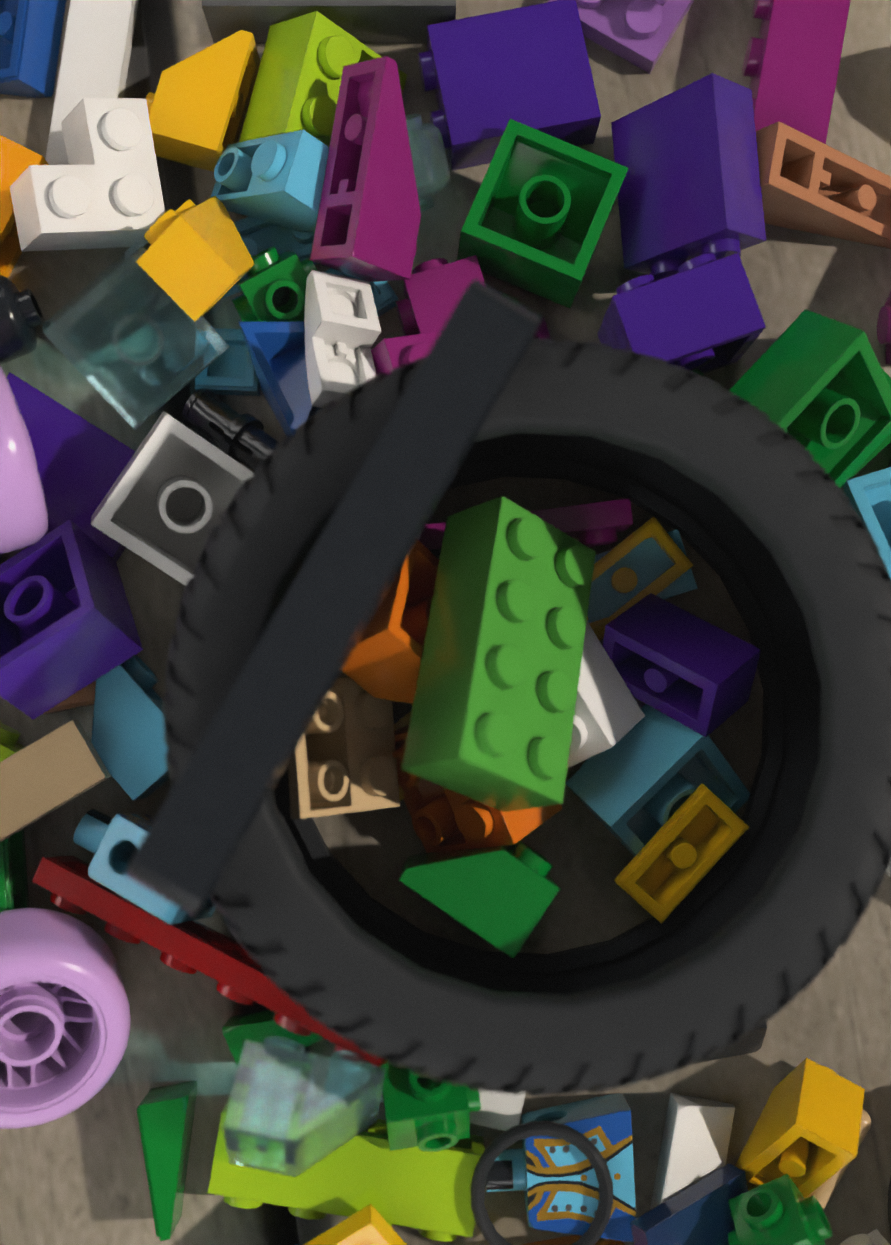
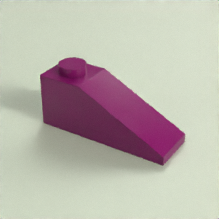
[310,56,421,282]

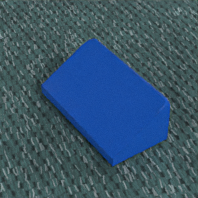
[0,0,66,98]

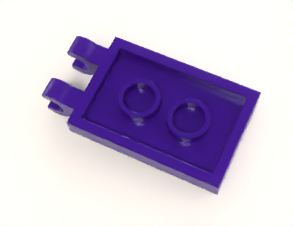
[6,372,136,562]

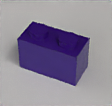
[602,593,761,737]

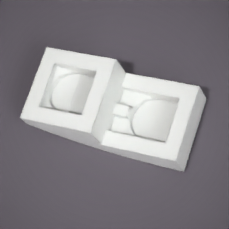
[304,270,382,408]

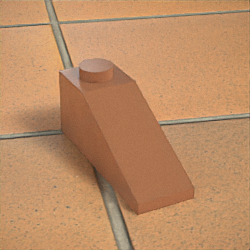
[756,121,891,249]

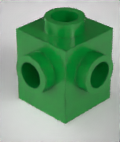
[231,246,318,322]
[379,1062,481,1152]
[728,1174,833,1245]

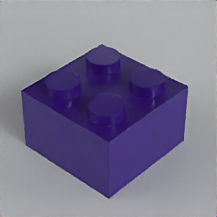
[597,253,766,374]
[0,519,143,720]

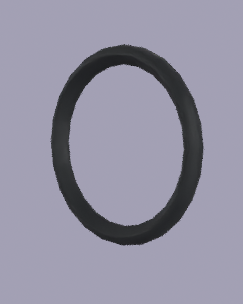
[471,1121,613,1245]

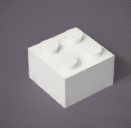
[91,411,254,586]

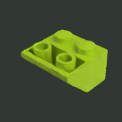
[239,11,407,147]

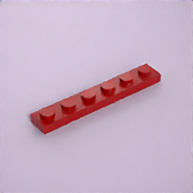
[32,856,388,1069]

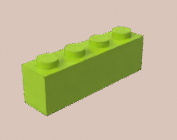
[208,1094,485,1242]

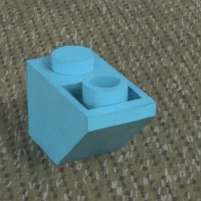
[210,130,329,232]
[91,655,169,801]

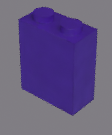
[418,0,601,171]
[611,73,766,281]

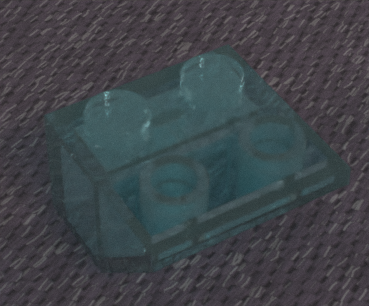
[223,1036,386,1177]

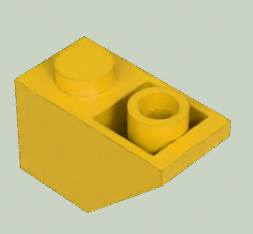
[136,196,255,322]

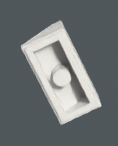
[650,1092,735,1210]

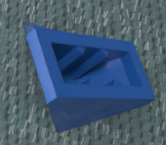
[239,322,321,436]

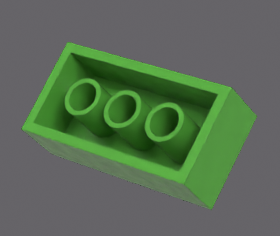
[402,496,596,812]

